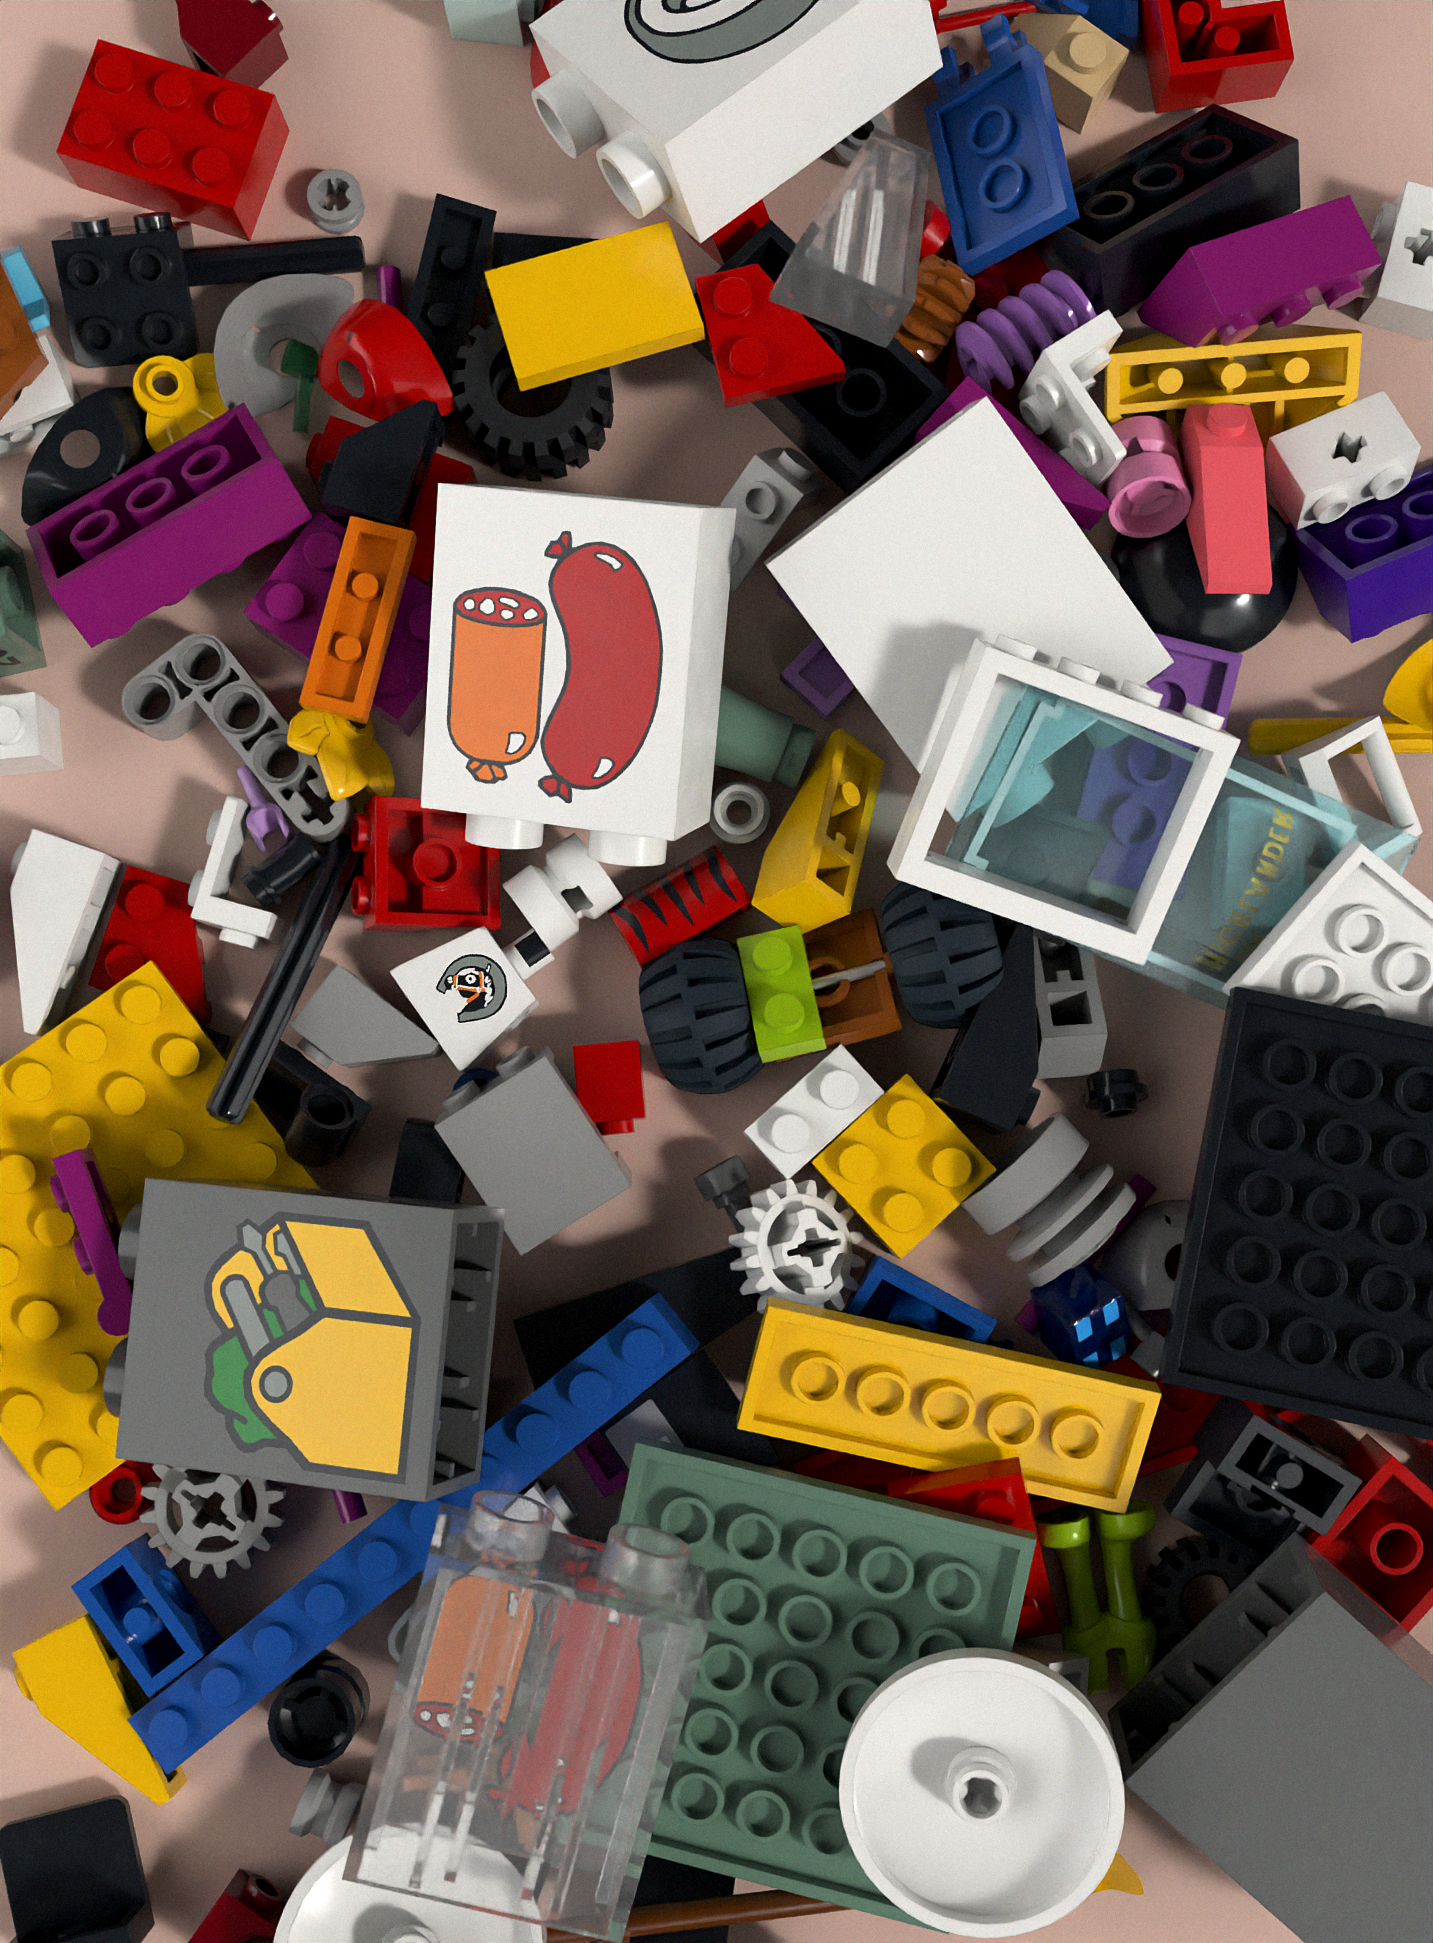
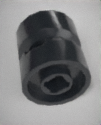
[267,1656,371,1768]

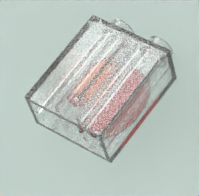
[342,1490,711,1943]

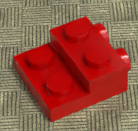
[351,796,501,933]

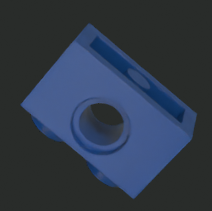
[71,1532,222,1697]

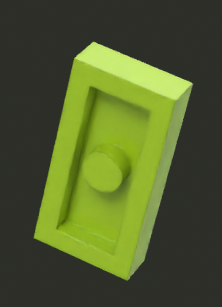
[737,925,827,1063]

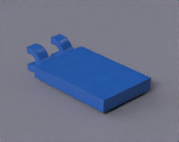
[924,13,1080,276]

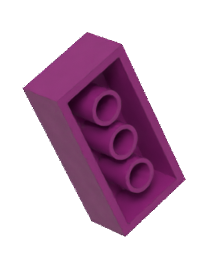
[25,402,313,648]

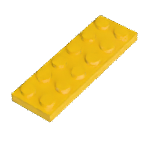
[737,1296,1162,1514]

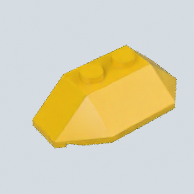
[1104,323,1362,459]

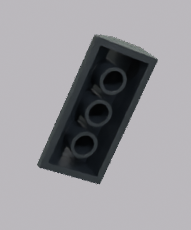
[1033,103,1301,318]

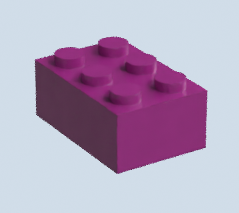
[243,510,432,737]

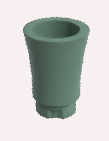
[714,684,816,788]

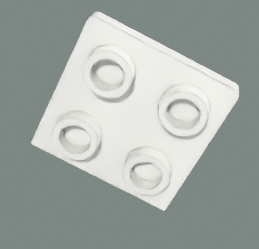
[1017,309,1127,490]

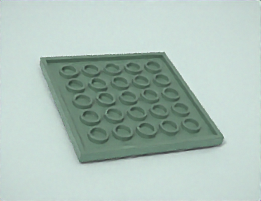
[554,1436,1037,1935]

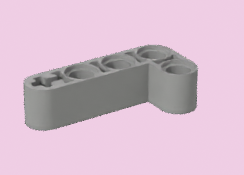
[121,633,357,846]

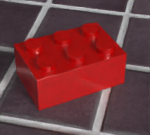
[56,39,290,241]

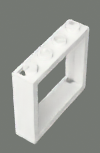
[886,634,1241,966]

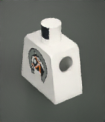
[390,926,555,1074]

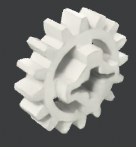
[728,1179,865,1314]

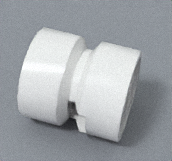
[502,833,623,952]

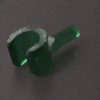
[280,339,320,434]

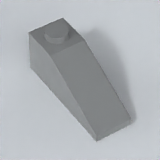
[1033,902,1108,1079]

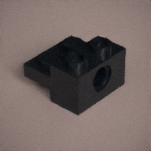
[1162,1395,1363,1567]

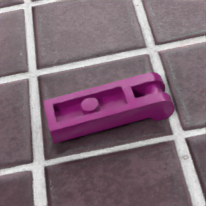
[50,1148,134,1336]

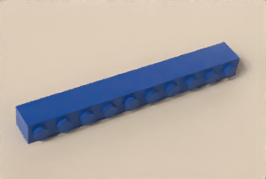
[128,1292,700,1775]

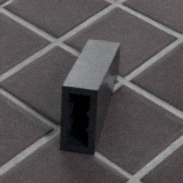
[513,1246,758,1391]

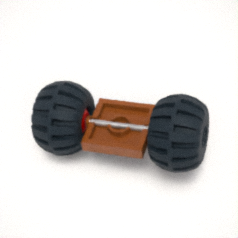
[639,881,1004,1095]

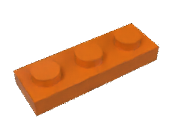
[299,516,417,724]

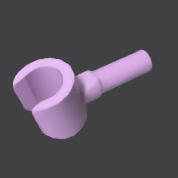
[237,765,293,853]

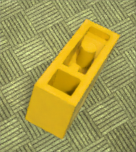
[751,728,885,934]
[12,1611,188,1806]

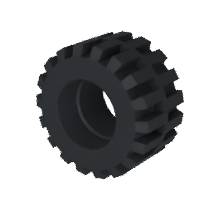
[452,312,614,482]

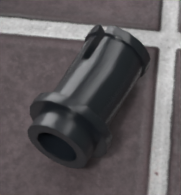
[241,831,323,909]

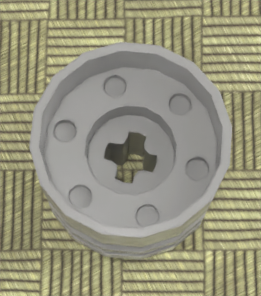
[960,1112,1137,1287]

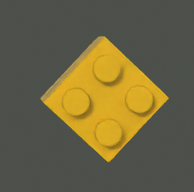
[808,1073,997,1259]

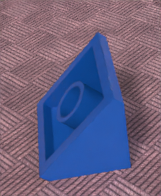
[841,1253,997,1344]

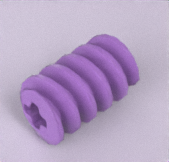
[954,270,1097,397]

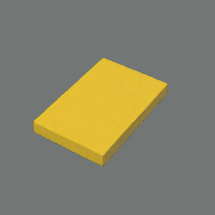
[484,220,705,392]

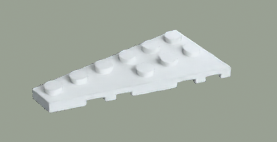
[1221,838,1433,1027]

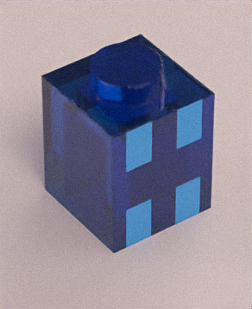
[1030,1260,1133,1370]

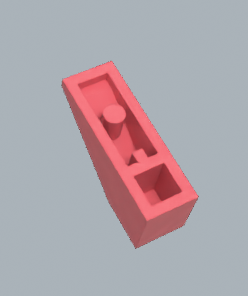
[1177,403,1272,594]

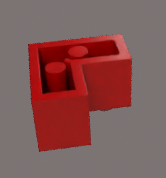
[1138,0,1295,114]

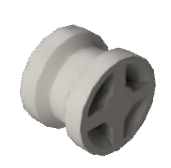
[289,1767,365,1848]

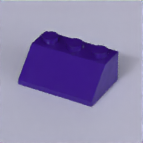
[1286,464,1433,643]

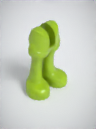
[1034,1500,1158,1697]

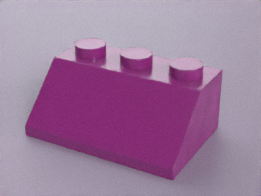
[1136,195,1383,348]

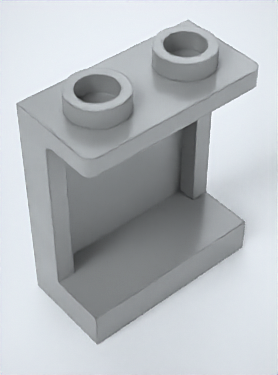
[434,1045,632,1256]

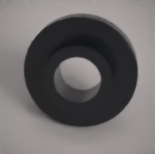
[1083,1069,1149,1119]

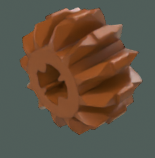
[882,254,975,367]

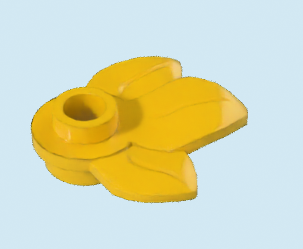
[133,352,229,453]
[287,709,395,801]

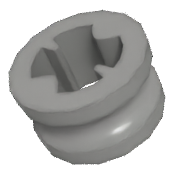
[306,169,365,235]

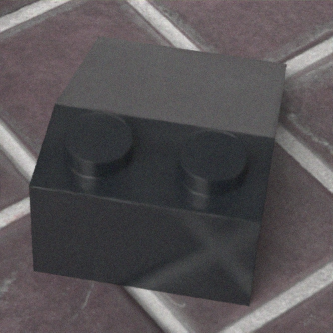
[928,921,1041,1135]

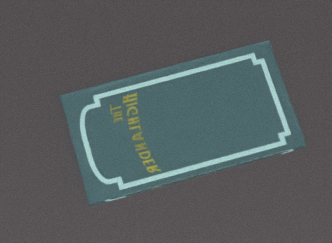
[943,684,1421,1011]

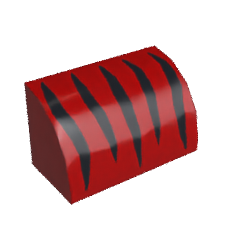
[607,845,752,970]

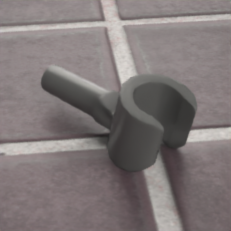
[1106,1288,1165,1379]

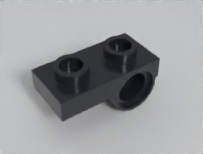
[254,1039,372,1167]

